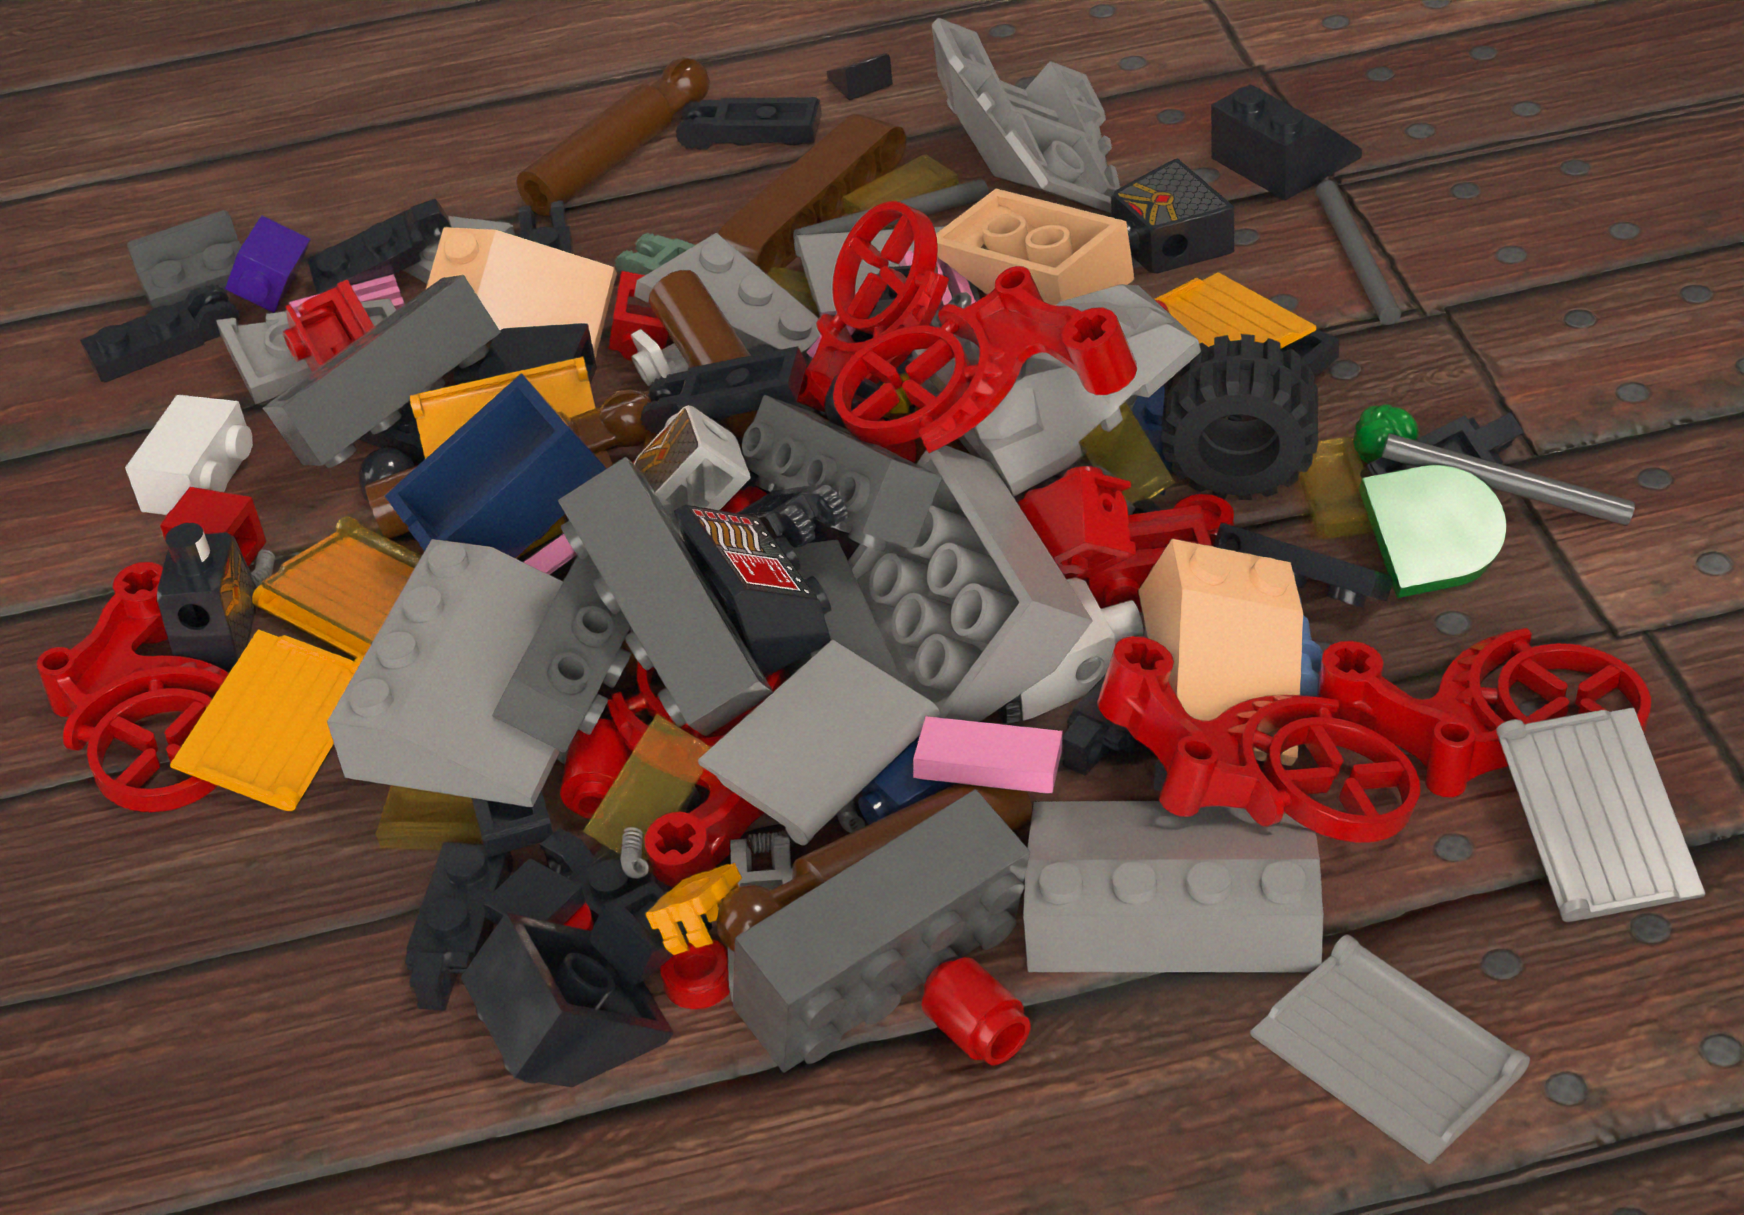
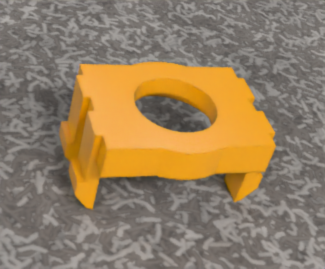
[645,863,742,955]

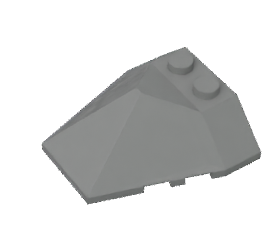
[932,18,1120,213]

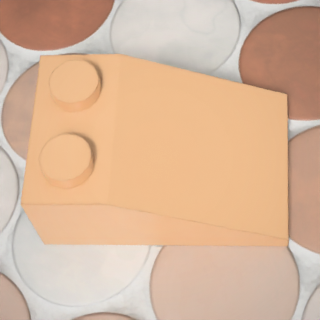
[936,189,1134,305]
[426,227,617,358]
[1139,539,1303,766]

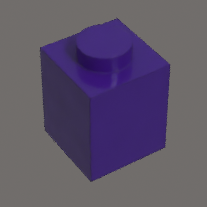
[225,215,311,313]

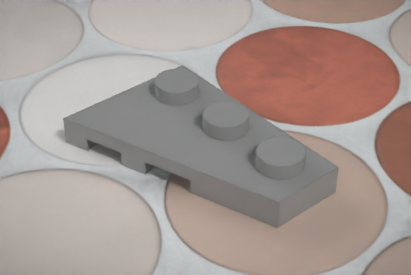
[634,233,821,362]
[216,298,397,404]

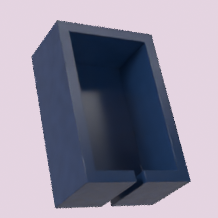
[385,373,607,558]

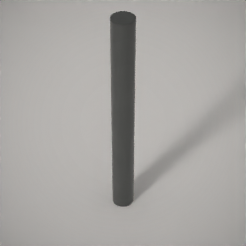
[793,178,989,242]
[1316,181,1401,325]
[1381,433,1635,526]

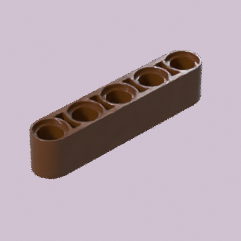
[718,113,906,279]

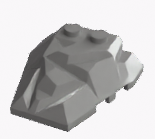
[903,284,1201,497]

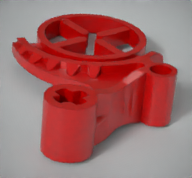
[797,201,949,463]
[833,266,1138,453]
[36,562,229,812]
[1317,628,1651,797]
[1097,636,1420,843]
[607,662,785,888]

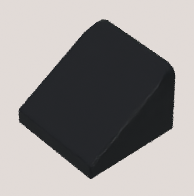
[826,53,893,100]
[589,881,689,985]

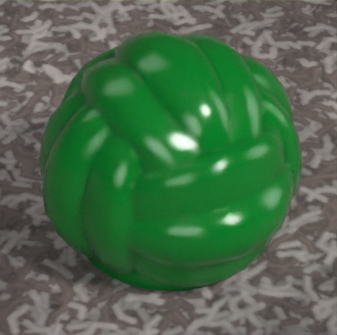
[1353,404,1419,464]

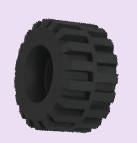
[1161,334,1318,500]

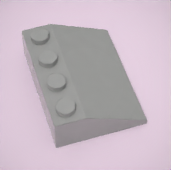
[848,445,1093,722]
[327,539,563,807]
[1023,801,1323,973]

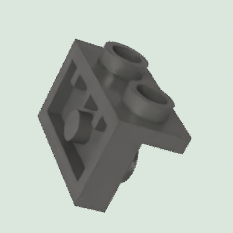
[127,210,242,309]

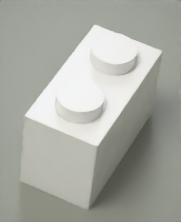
[125,395,253,515]

